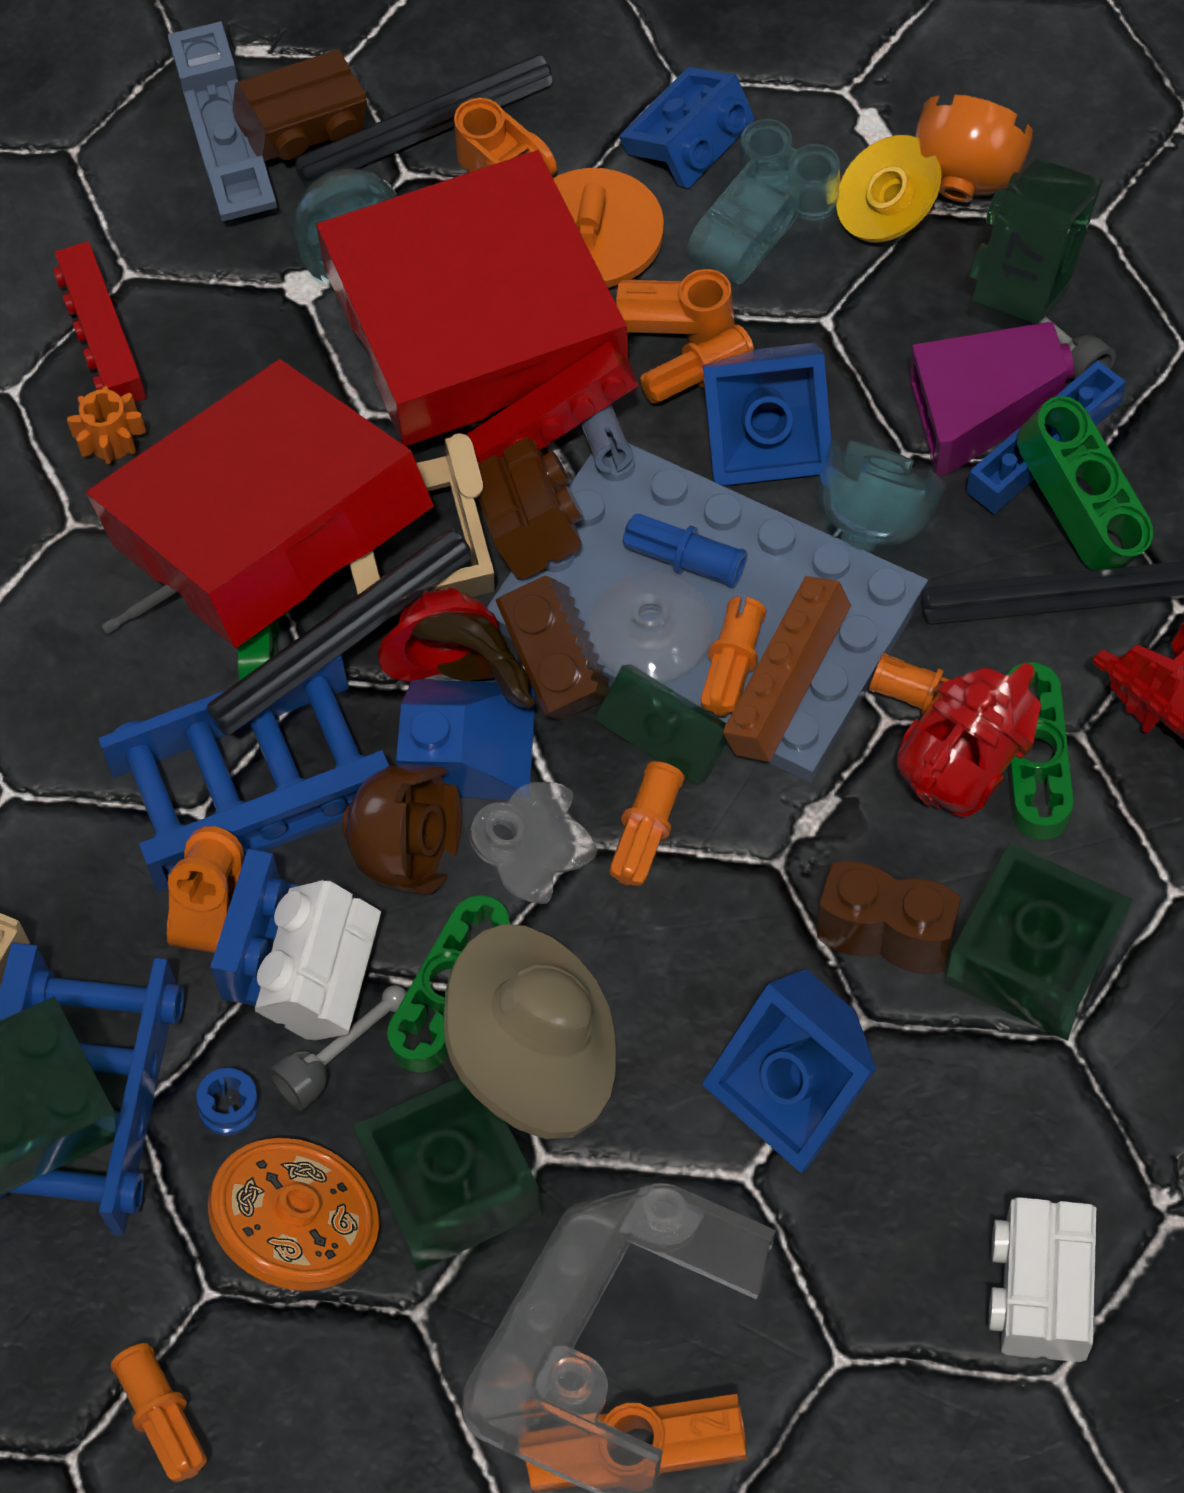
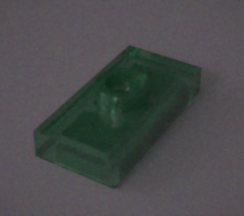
[594,664,727,785]

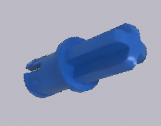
[623,514,748,588]

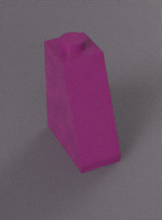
[909,321,1074,477]

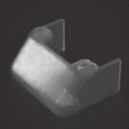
[462,1183,776,1493]

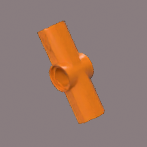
[523,1394,748,1493]

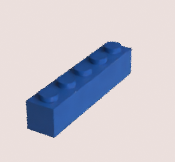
[966,360,1126,514]

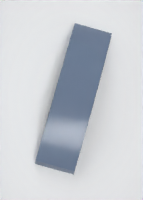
[167,21,277,222]

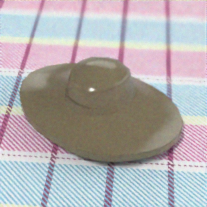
[444,924,616,1139]

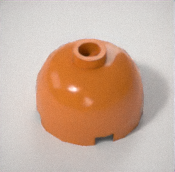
[915,95,1033,202]

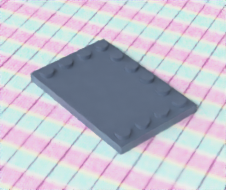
[487,443,928,784]

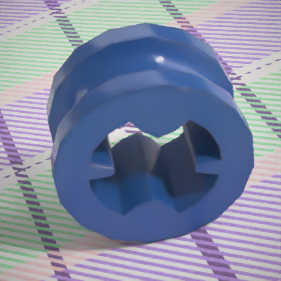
[196,1067,258,1136]

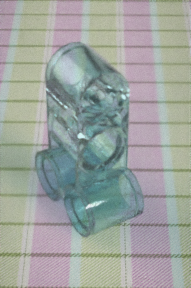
[687,119,840,284]

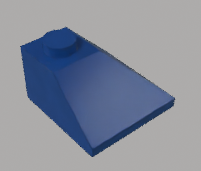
[702,343,834,486]
[396,680,536,800]
[702,969,876,1173]

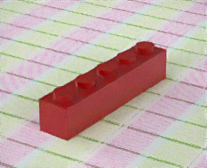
[52,241,147,402]
[466,340,639,463]

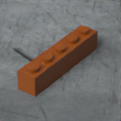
[722,576,851,762]

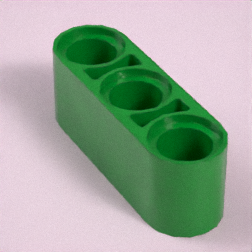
[1017,396,1153,570]

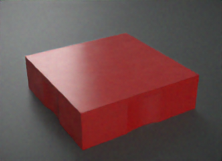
[316,150,628,446]
[85,359,434,649]

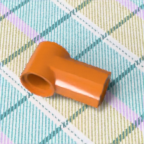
[616,269,735,344]

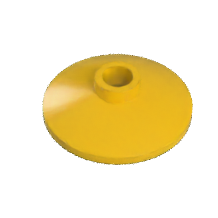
[836,135,942,243]

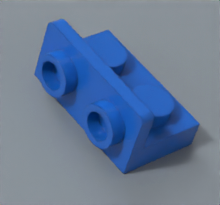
[619,67,754,188]
[210,849,300,1006]

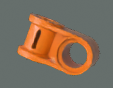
[454,98,557,176]
[166,826,244,953]

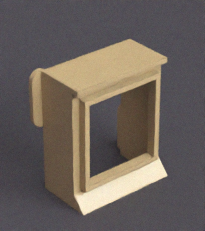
[350,434,494,617]

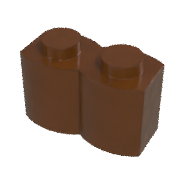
[817,861,961,974]

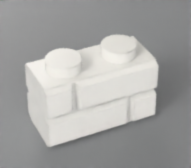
[255,880,381,1041]
[988,1198,1096,1362]

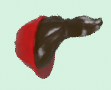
[377,587,536,708]

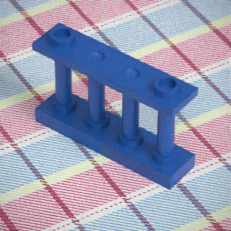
[98,655,389,893]
[0,943,184,1236]

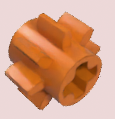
[67,386,146,464]

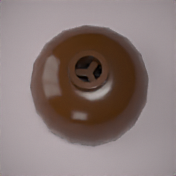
[342,764,462,894]

